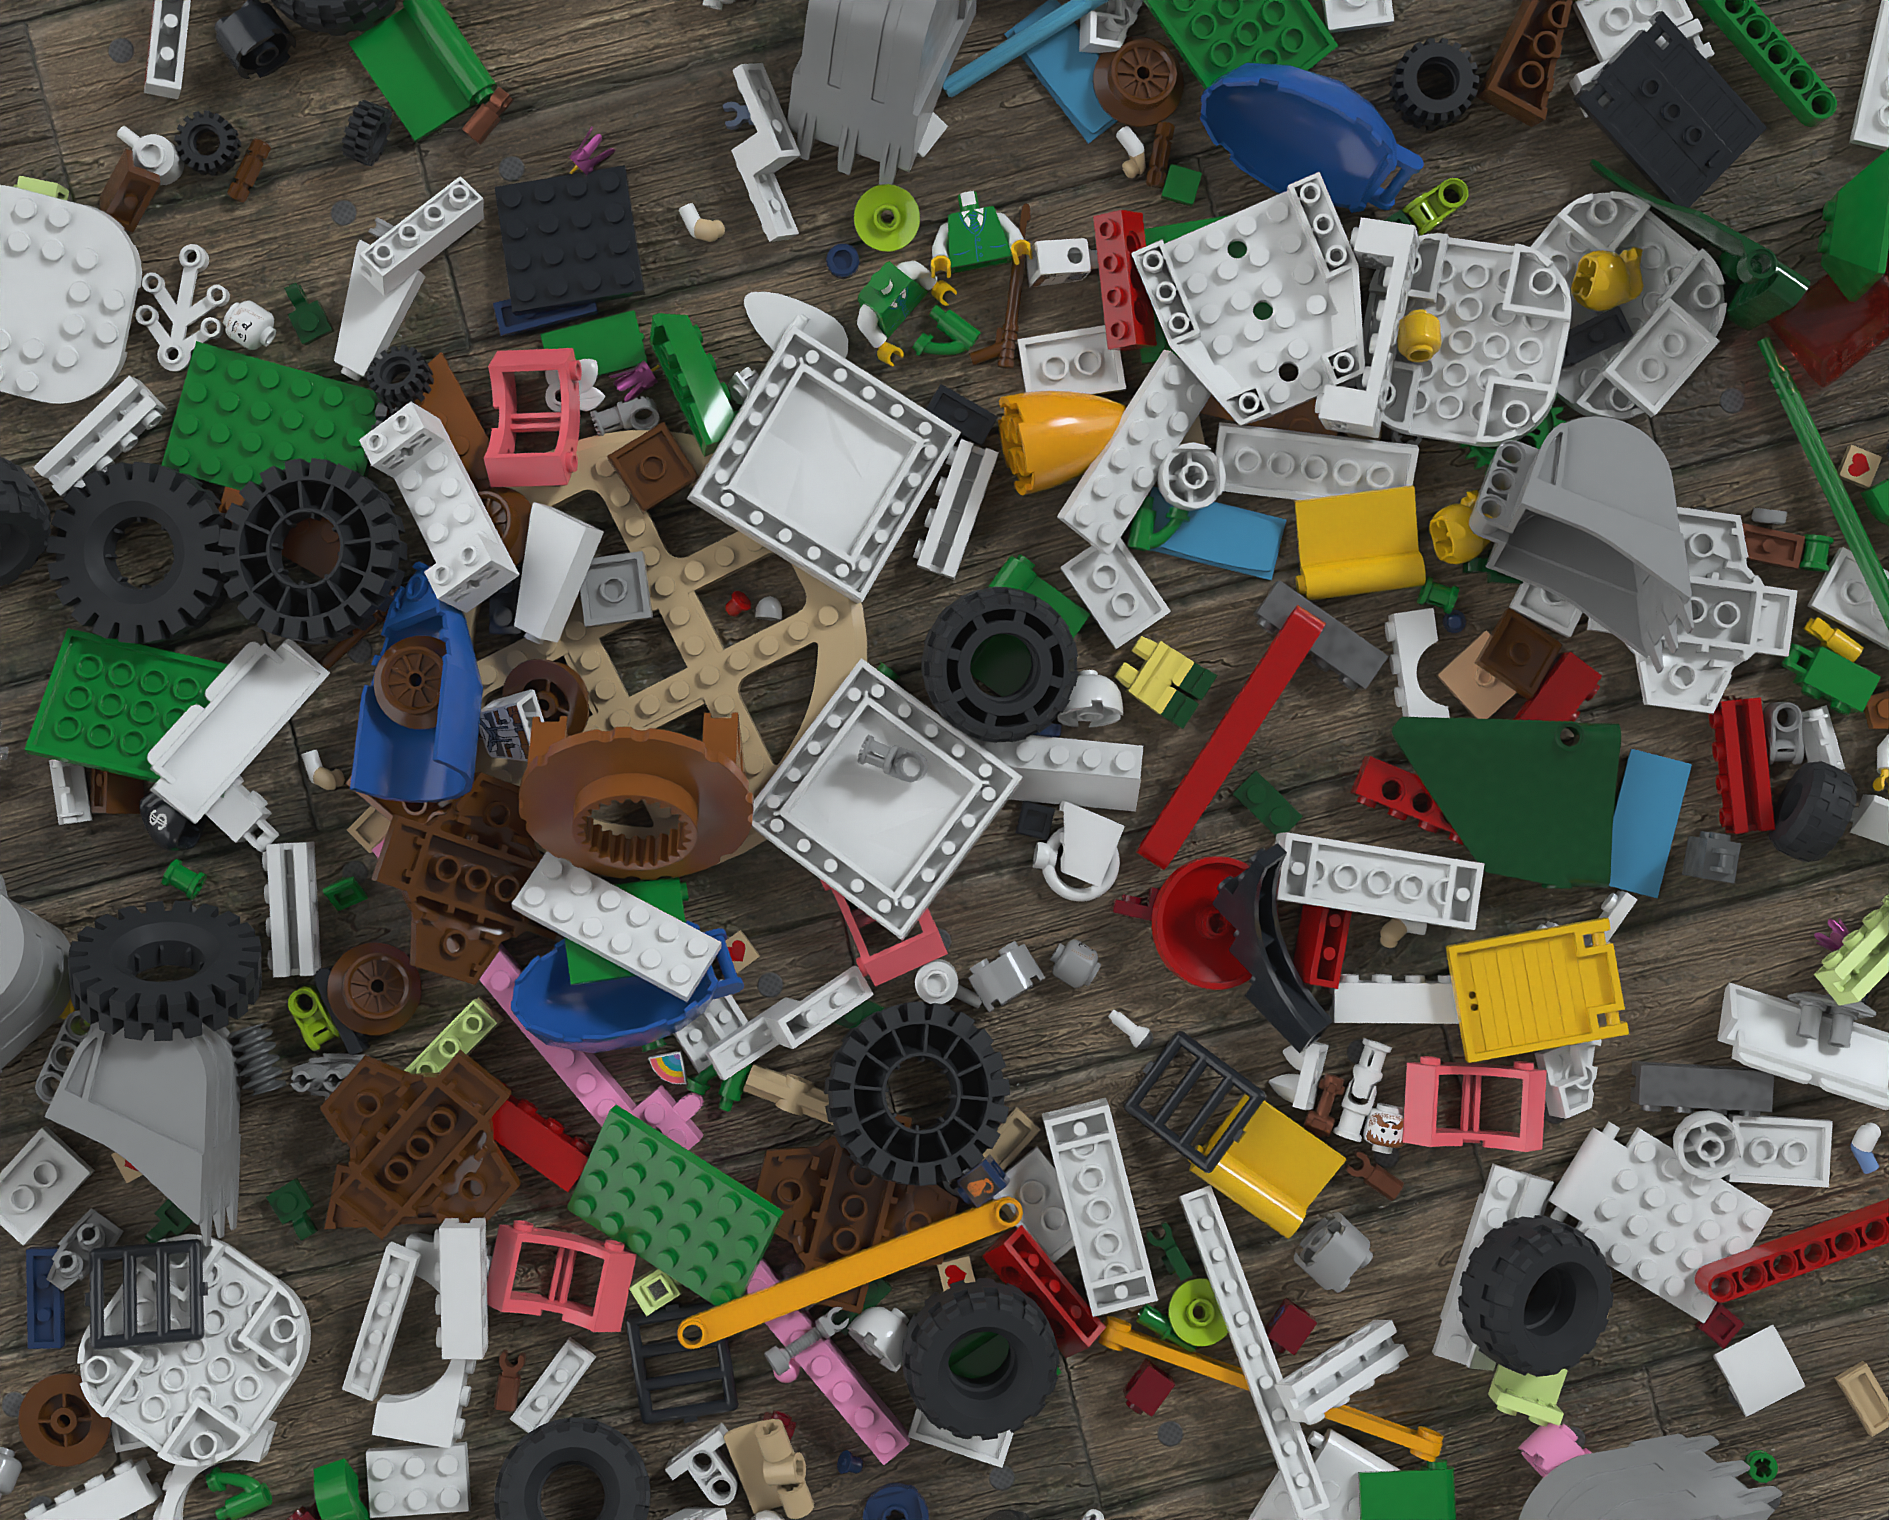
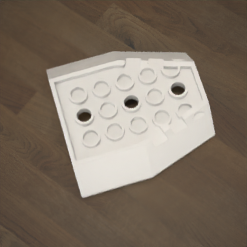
[1131,172,1365,426]

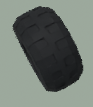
[1768,761,1857,863]

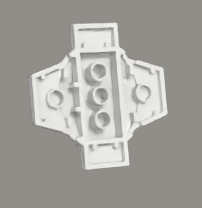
[1587,507,1797,714]

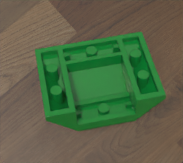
[1817,148,1889,302]

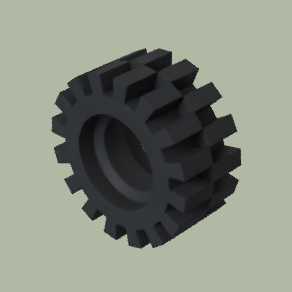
[342,100,392,167]
[174,111,241,176]
[367,345,434,410]

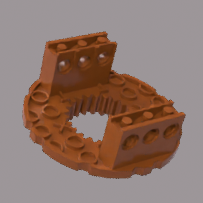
[519,712,754,880]

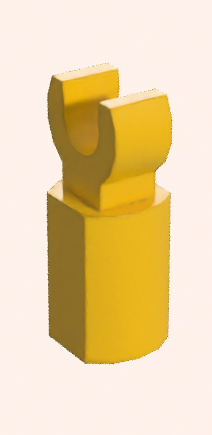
[1803,617,1864,663]

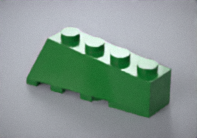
[649,313,738,457]

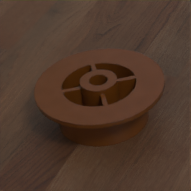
[1093,36,1184,127]
[477,487,532,567]
[374,636,447,729]
[503,659,589,736]
[327,943,422,1035]
[18,1373,112,1467]

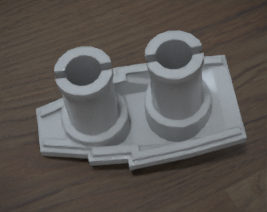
[1787,991,1876,1048]
[291,1053,369,1100]
[46,1208,124,1291]

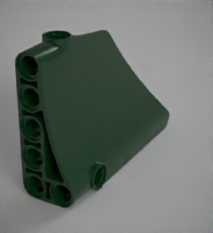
[1590,158,1810,331]
[1391,717,1621,889]

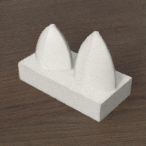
[1269,1042,1329,1110]

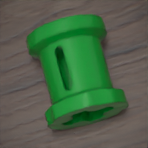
[1799,534,1834,572]
[1417,576,1459,614]
[161,859,207,900]

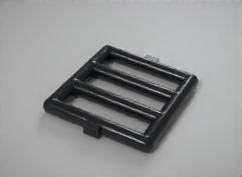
[1123,1031,1266,1173]
[85,1239,208,1350]
[625,1301,739,1425]

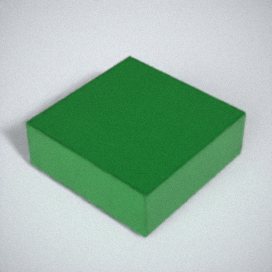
[1161,164,1202,207]

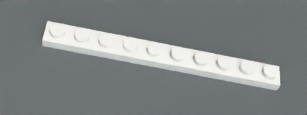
[1179,1185,1330,1519]

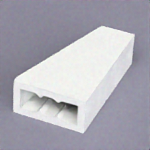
[334,240,425,382]
[514,502,604,645]

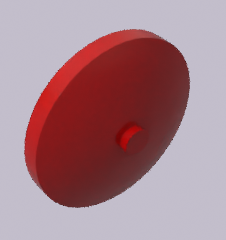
[1152,856,1279,990]

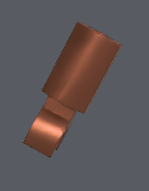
[462,87,513,145]
[1344,1150,1404,1201]
[494,1350,526,1412]

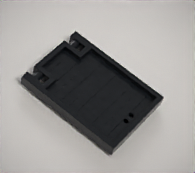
[1573,11,1767,208]

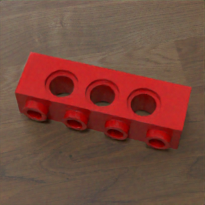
[1093,210,1157,351]
[1350,756,1465,846]
[982,1225,1106,1358]

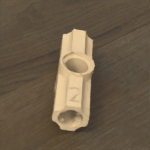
[743,1063,833,1125]

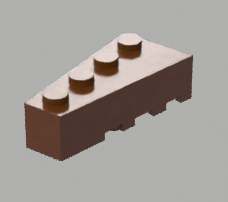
[1476,0,1573,127]

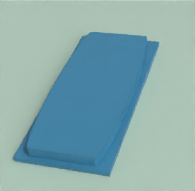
[1004,0,1117,144]
[1150,487,1286,580]
[1609,749,1692,898]

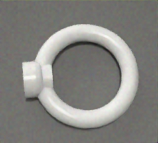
[1033,827,1120,902]

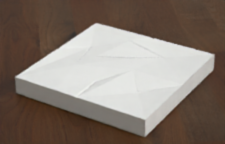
[687,325,961,604]
[752,658,1023,940]

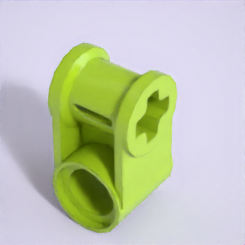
[1402,178,1468,236]
[288,985,341,1051]

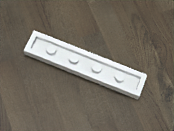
[342,1242,422,1401]

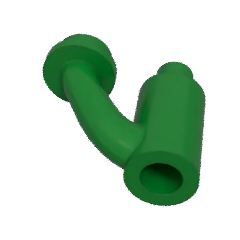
[912,305,982,357]
[1127,496,1190,551]
[686,1063,753,1112]
[206,1467,272,1520]

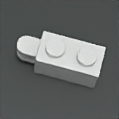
[205,775,279,852]

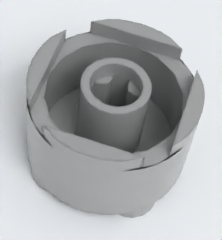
[968,941,1045,1013]
[1294,1212,1373,1293]

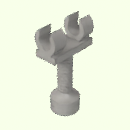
[764,1307,849,1376]

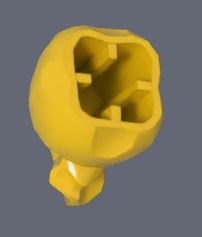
[1571,247,1644,311]
[1429,490,1492,564]

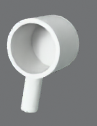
[117,126,185,185]
[915,959,982,1009]

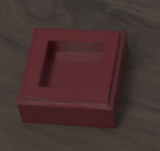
[1695,1302,1745,1349]

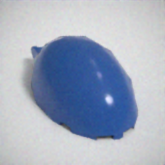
[1200,63,1424,212]
[511,920,744,1053]

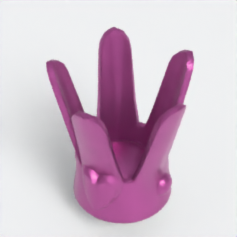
[568,126,615,176]
[609,360,660,402]
[1814,918,1850,952]

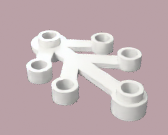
[136,244,230,372]

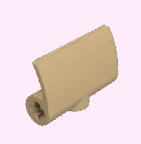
[724,1419,814,1519]

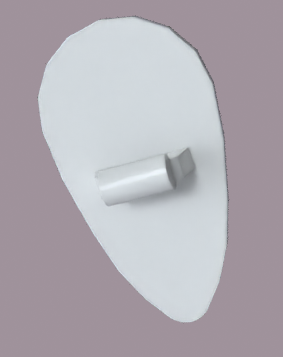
[744,292,848,359]

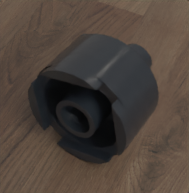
[214,0,296,79]

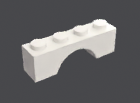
[1385,608,1450,718]

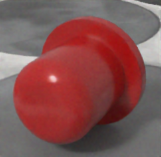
[725,591,751,617]

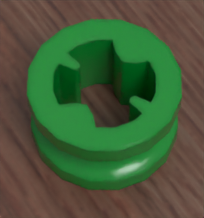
[1744,1450,1778,1483]

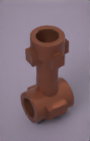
[1303,1073,1345,1137]

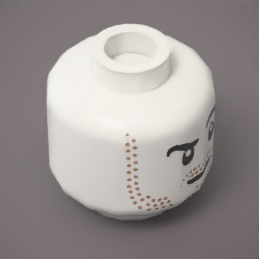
[223,301,276,350]

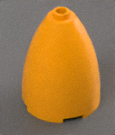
[998,391,1126,495]

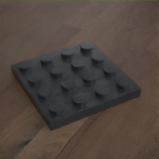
[495,165,645,316]

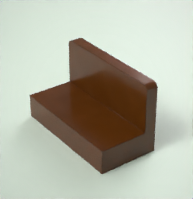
[100,149,160,232]
[90,768,144,814]

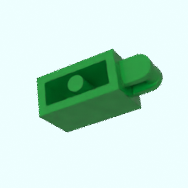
[1781,643,1881,716]

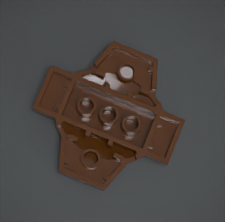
[371,772,557,985]
[320,1049,521,1240]
[754,1112,959,1314]

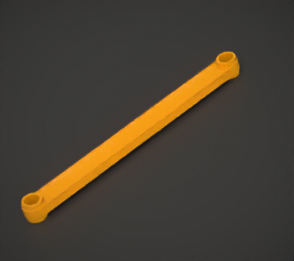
[677,1196,1023,1349]
[1098,1316,1444,1462]

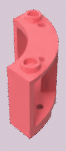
[484,348,582,487]
[820,879,948,987]
[1403,1056,1547,1152]
[487,1220,637,1332]

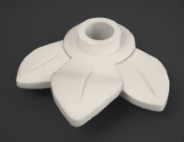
[545,359,605,412]

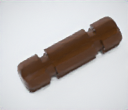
[1146,122,1175,188]
[227,138,271,202]

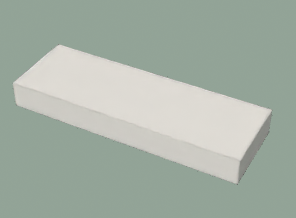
[510,1337,596,1433]

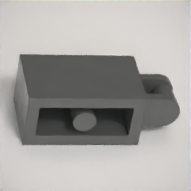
[1682,831,1741,883]

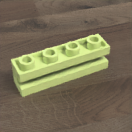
[1814,894,1889,1006]
[404,996,504,1074]

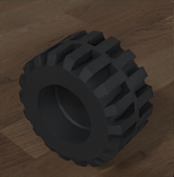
[1389,38,1479,131]

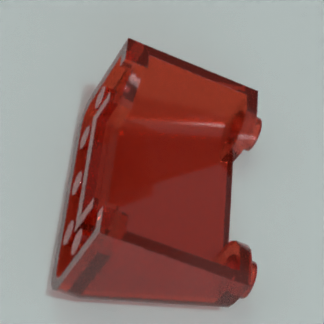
[1767,249,1889,388]

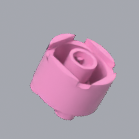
[1518,1423,1592,1478]

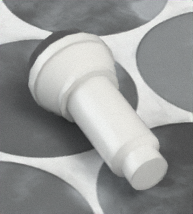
[1108,1009,1153,1049]

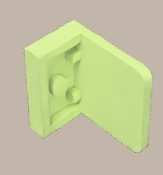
[1488,1364,1568,1427]

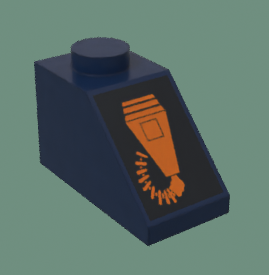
[957,1154,1010,1208]

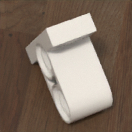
[665,1422,738,1506]

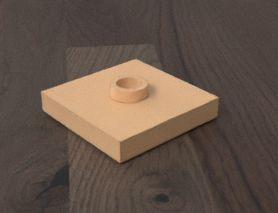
[1436,630,1517,719]

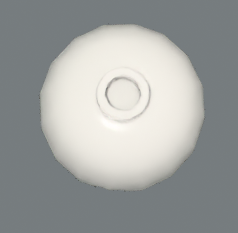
[1157,442,1226,511]
[1058,670,1123,727]
[1673,1110,1744,1180]
[847,1307,909,1372]

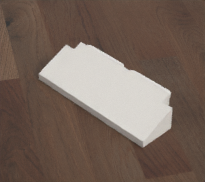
[147,639,330,824]
[1718,982,1889,1110]

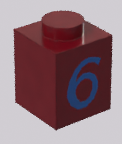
[1264,1297,1317,1356]

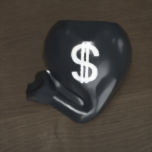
[139,791,208,851]

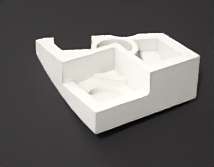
[1079,0,1143,53]
[1060,800,1125,887]
[1535,1039,1602,1119]

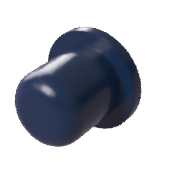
[1443,610,1466,633]
[837,1450,863,1474]

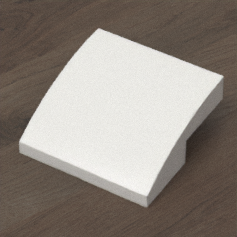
[673,980,748,1073]
[1713,1325,1806,1417]

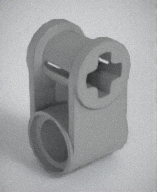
[1763,702,1804,765]

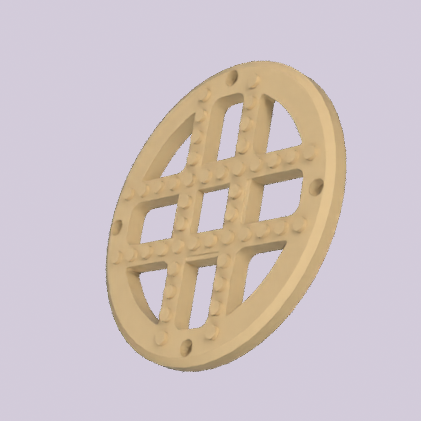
[464,430,868,864]

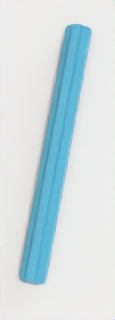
[943,0,1109,97]

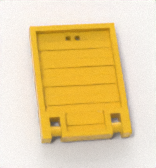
[1445,917,1629,1063]

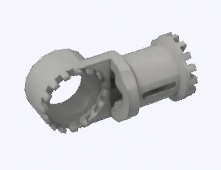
[590,396,659,436]
[857,735,928,782]

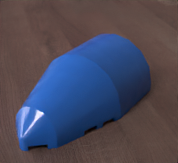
[350,562,483,803]

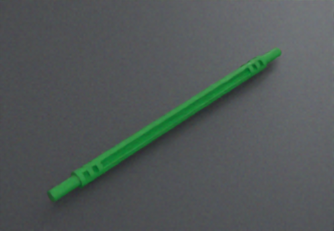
[1757,337,1889,630]

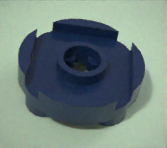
[863,1483,929,1520]

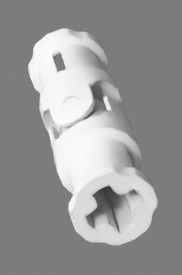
[1332,1038,1392,1142]

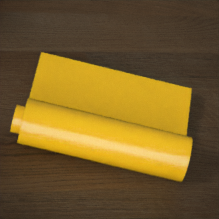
[1295,485,1426,601]
[1188,1094,1346,1239]

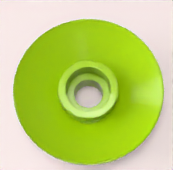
[854,184,920,252]
[1168,1279,1228,1346]

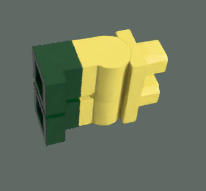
[1114,636,1218,729]

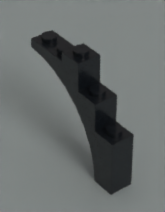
[1212,843,1333,1053]

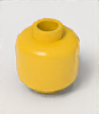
[1397,309,1442,362]

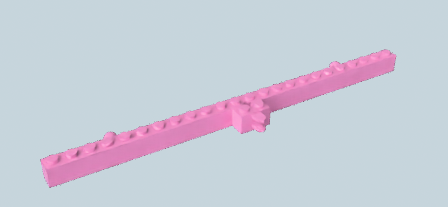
[372,839,910,1465]

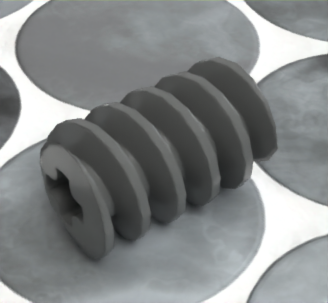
[228,1022,287,1096]

